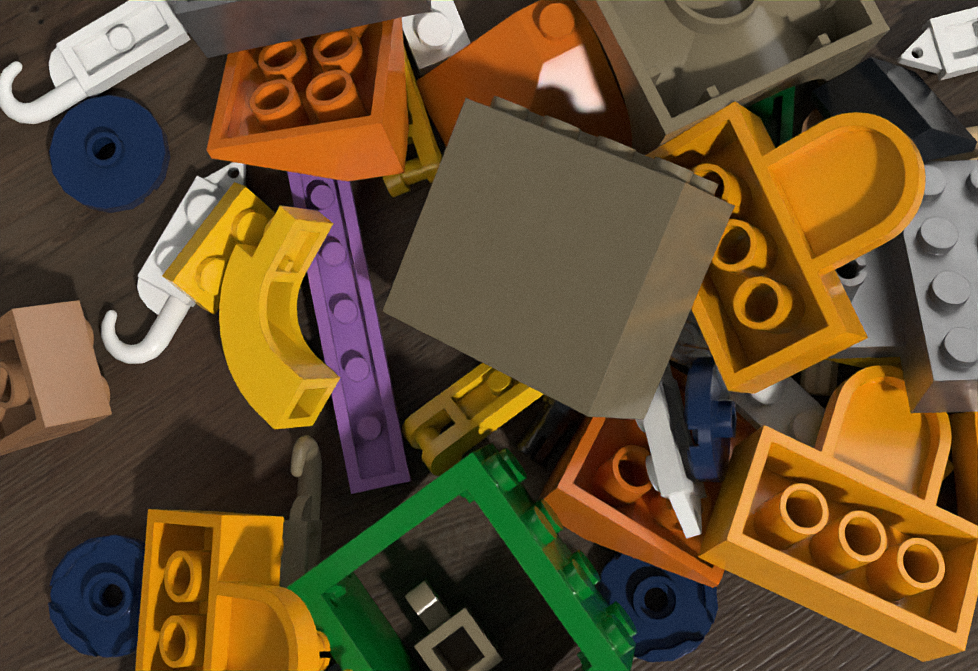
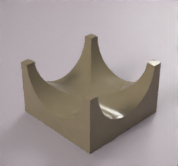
[574,0,890,155]

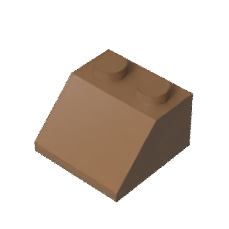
[0,300,112,456]

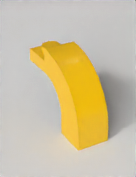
[219,206,340,429]

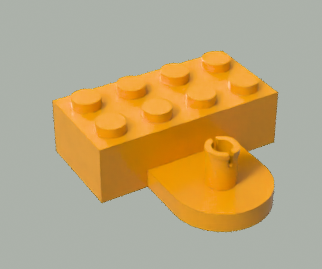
[645,101,926,394]
[698,365,978,662]
[135,509,331,671]

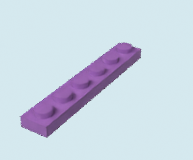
[287,171,412,494]

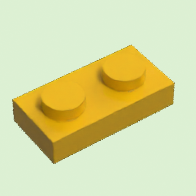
[162,182,275,315]

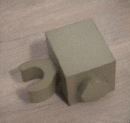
[405,578,503,671]

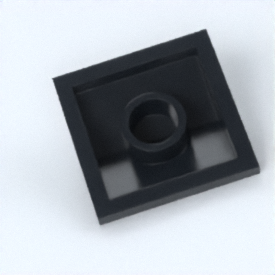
[810,57,977,162]

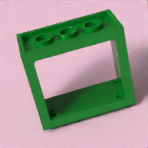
[286,442,638,671]

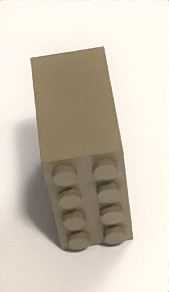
[382,96,735,420]

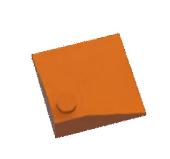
[416,0,632,148]
[206,17,409,181]
[538,365,756,588]

